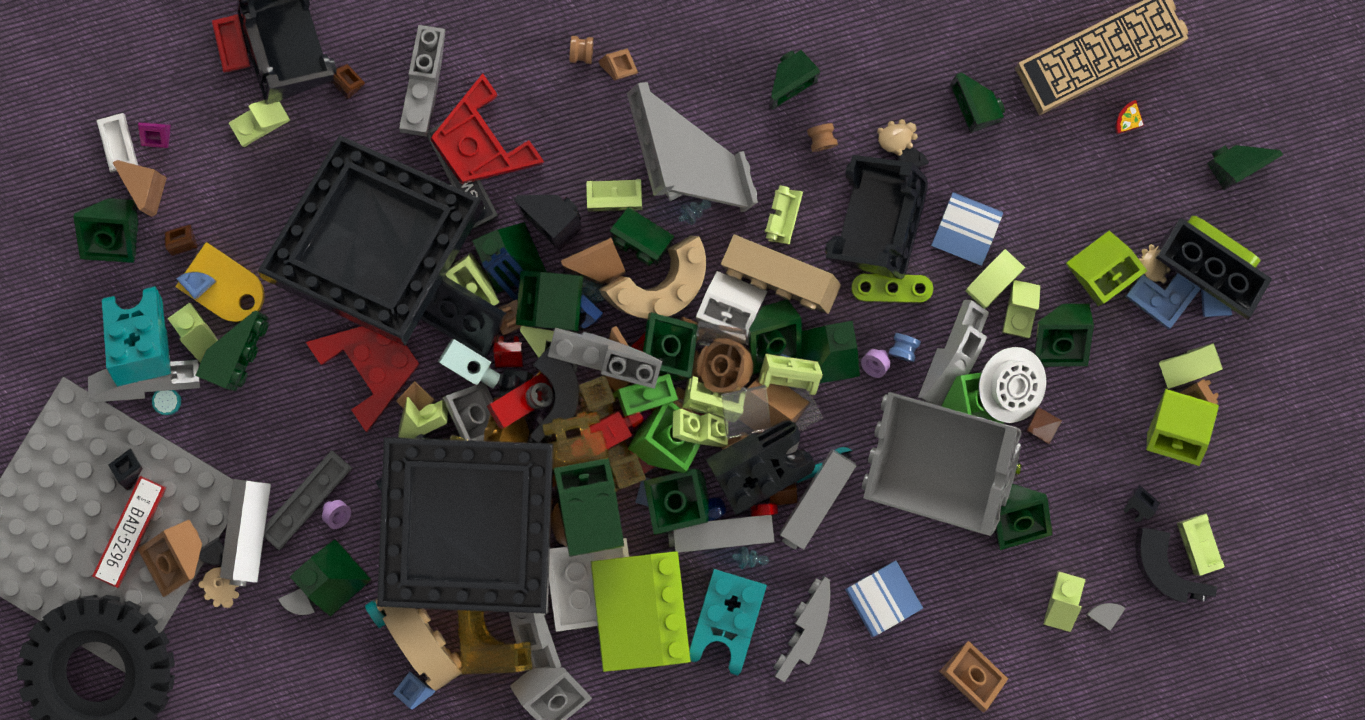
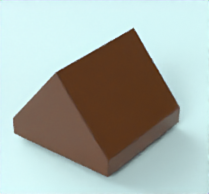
[331,64,365,100]
[165,225,198,256]
[769,482,798,505]

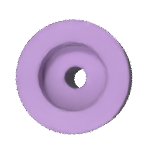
[861,349,890,378]
[322,500,351,529]

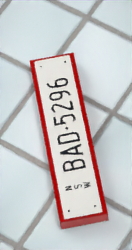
[93,476,167,588]

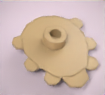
[877,119,918,155]
[1138,244,1171,283]
[199,567,239,608]

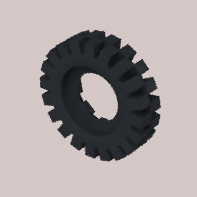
[17,595,175,720]

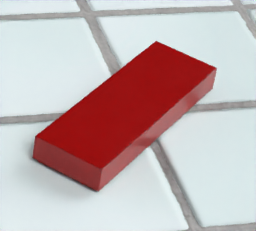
[486,373,553,430]

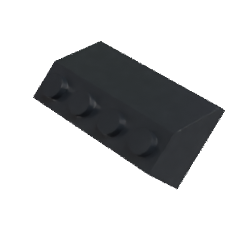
[513,195,582,251]
[1156,218,1272,320]

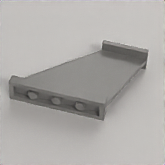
[627,82,758,212]

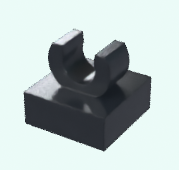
[498,369,533,396]
[1124,485,1160,522]

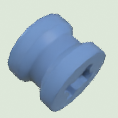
[888,333,921,363]

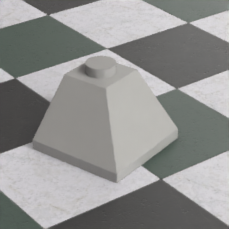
[510,668,592,720]

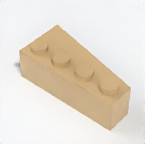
[721,235,841,314]

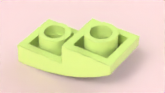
[965,249,1025,309]
[1159,343,1223,389]
[673,409,728,447]

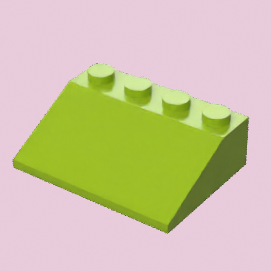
[590,551,691,672]

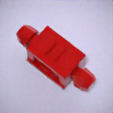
[571,410,644,456]

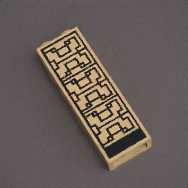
[1015,0,1188,116]

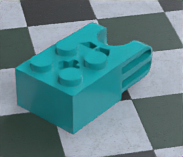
[102,286,171,387]
[689,569,767,676]

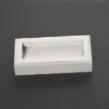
[97,113,138,173]

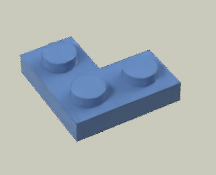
[1125,273,1201,329]

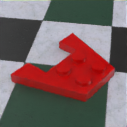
[430,73,544,184]
[306,326,420,433]

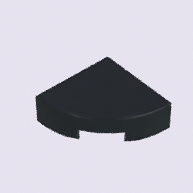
[896,148,929,168]
[199,537,224,566]

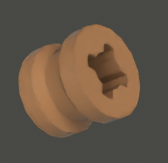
[570,36,594,64]
[807,123,838,152]

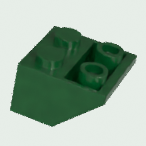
[610,207,674,267]
[516,271,583,331]

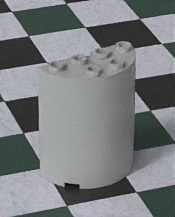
[862,392,1021,536]

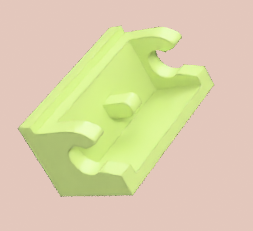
[587,179,642,212]
[758,354,823,395]
[682,376,745,422]
[1177,514,1224,576]

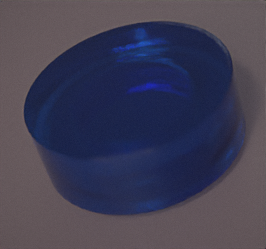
[708,498,727,521]

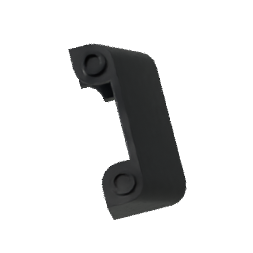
[237,0,337,105]
[825,155,928,279]

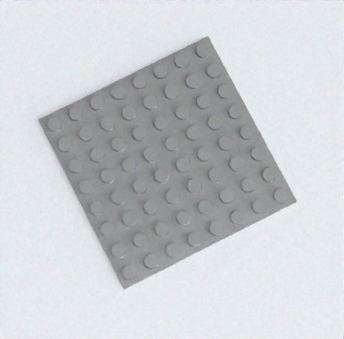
[0,377,233,672]

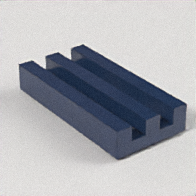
[482,247,525,301]

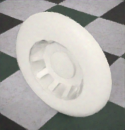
[979,347,1046,423]

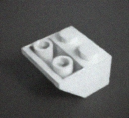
[696,271,767,342]

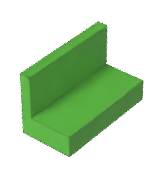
[611,374,678,417]

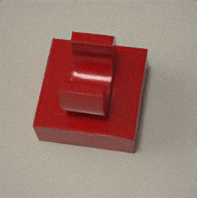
[494,336,523,367]

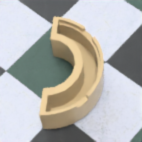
[599,235,706,319]
[376,599,464,691]

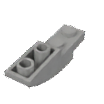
[399,25,446,137]
[918,300,989,406]
[548,328,662,389]
[88,355,200,403]
[773,576,830,682]
[509,611,561,669]

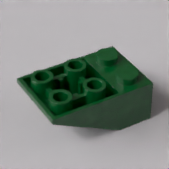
[195,310,269,391]
[553,458,624,557]

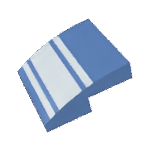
[931,192,1003,266]
[845,560,923,637]

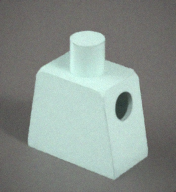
[437,339,500,389]

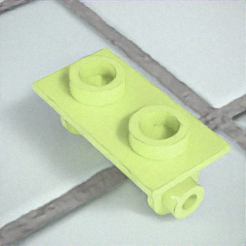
[764,185,803,244]

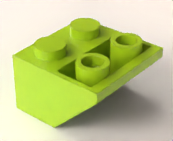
[1065,231,1147,306]
[1146,389,1219,466]

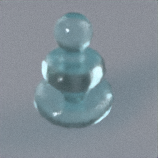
[678,200,711,225]
[582,278,604,304]
[732,546,769,569]

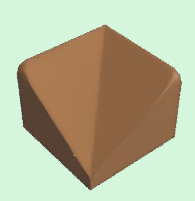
[396,381,436,411]

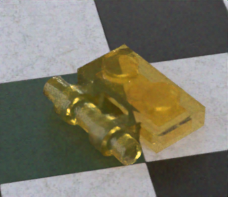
[543,412,608,469]

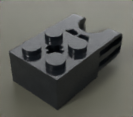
[706,420,815,515]

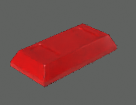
[212,14,250,73]

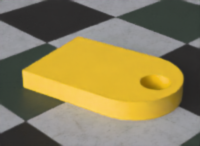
[175,242,265,323]

